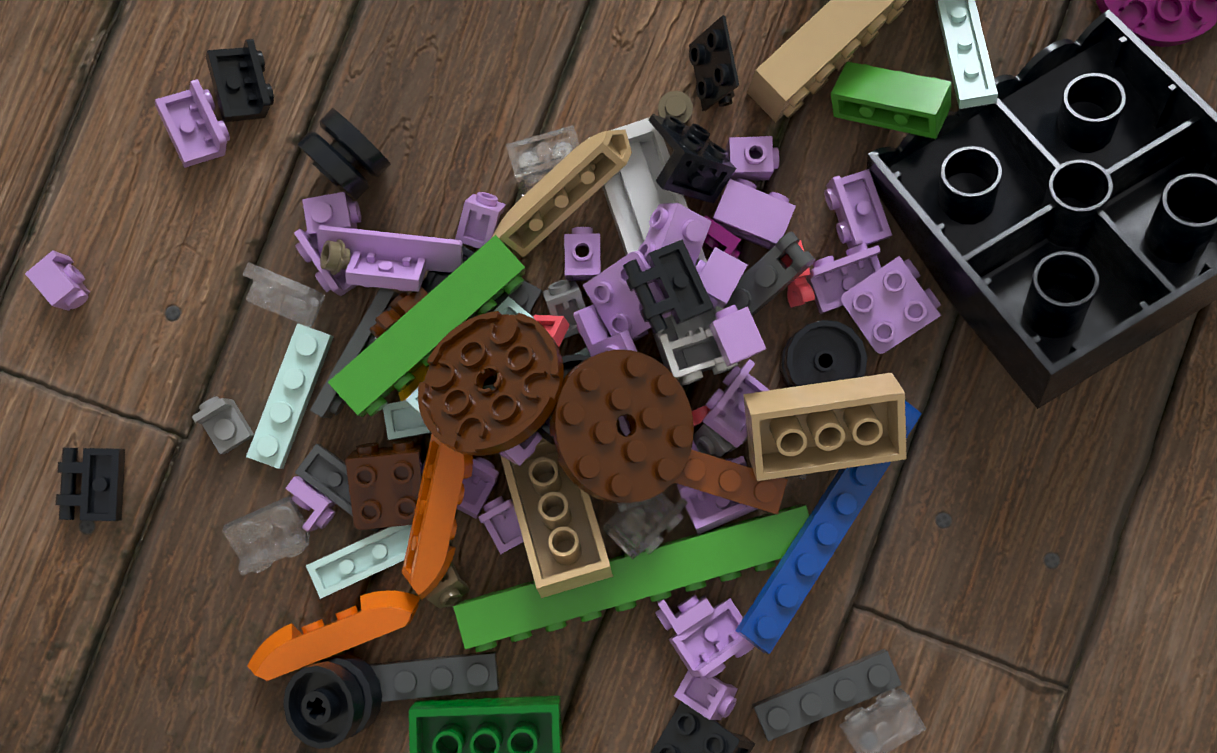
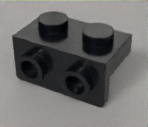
[205,39,274,122]

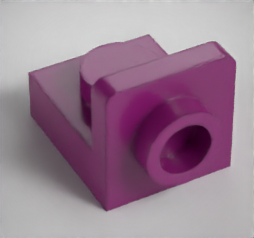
[703,215,741,258]

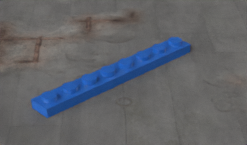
[735,400,922,654]

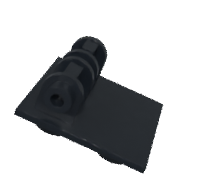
[689,15,740,111]

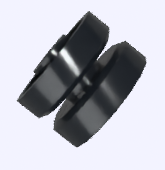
[297,108,391,200]
[779,320,867,388]
[283,653,382,749]

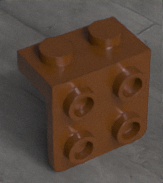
[345,439,426,530]

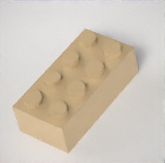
[743,373,907,481]
[500,438,613,598]

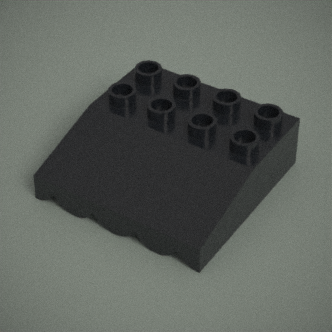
[867,10,1217,409]

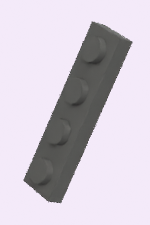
[310,288,399,419]
[752,649,902,741]
[369,651,499,702]

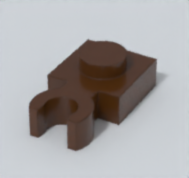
[369,287,428,338]

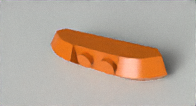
[402,434,473,600]
[247,590,420,681]

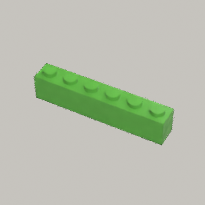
[328,235,525,417]

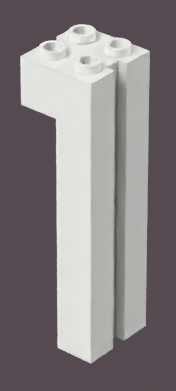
[589,117,738,386]

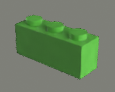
[831,62,951,139]

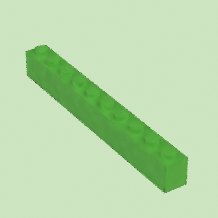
[453,504,809,652]

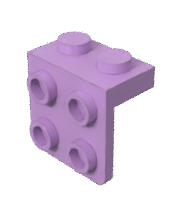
[583,251,672,342]
[841,256,941,354]

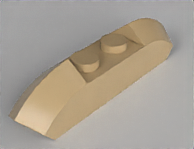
[491,129,632,258]

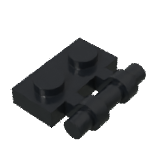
[623,239,714,334]
[55,448,125,521]

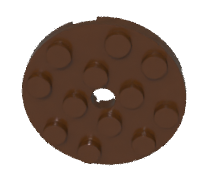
[418,311,564,456]
[549,350,694,503]

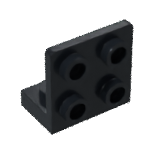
[648,114,737,204]
[651,701,755,753]

